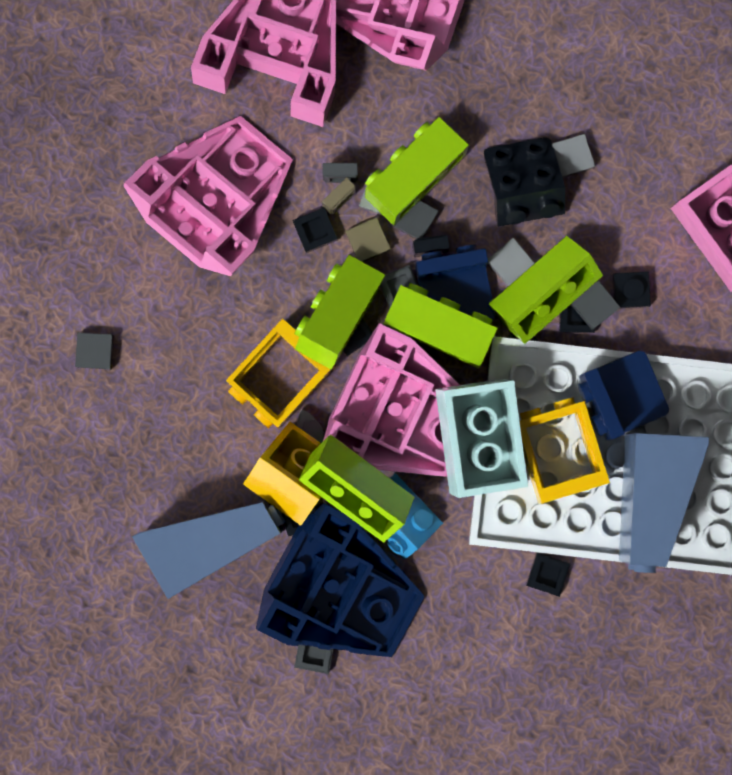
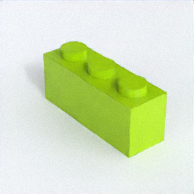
[365,117,469,226]
[489,236,603,344]
[294,255,385,370]
[383,283,497,368]
[299,434,415,543]

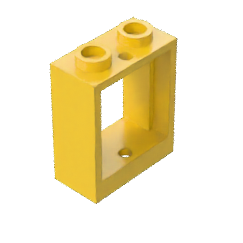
[226,318,335,429]
[519,397,610,504]

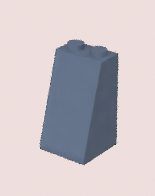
[619,433,709,573]
[132,501,286,599]

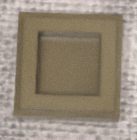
[322,177,355,215]
[345,218,391,262]

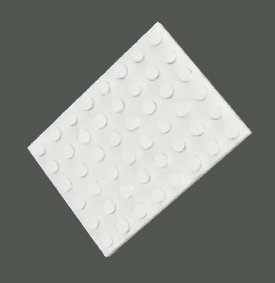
[469,336,732,575]

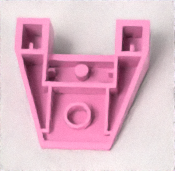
[191,0,336,127]

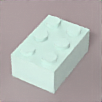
[435,379,528,498]

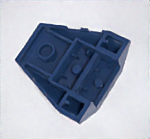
[256,503,425,658]

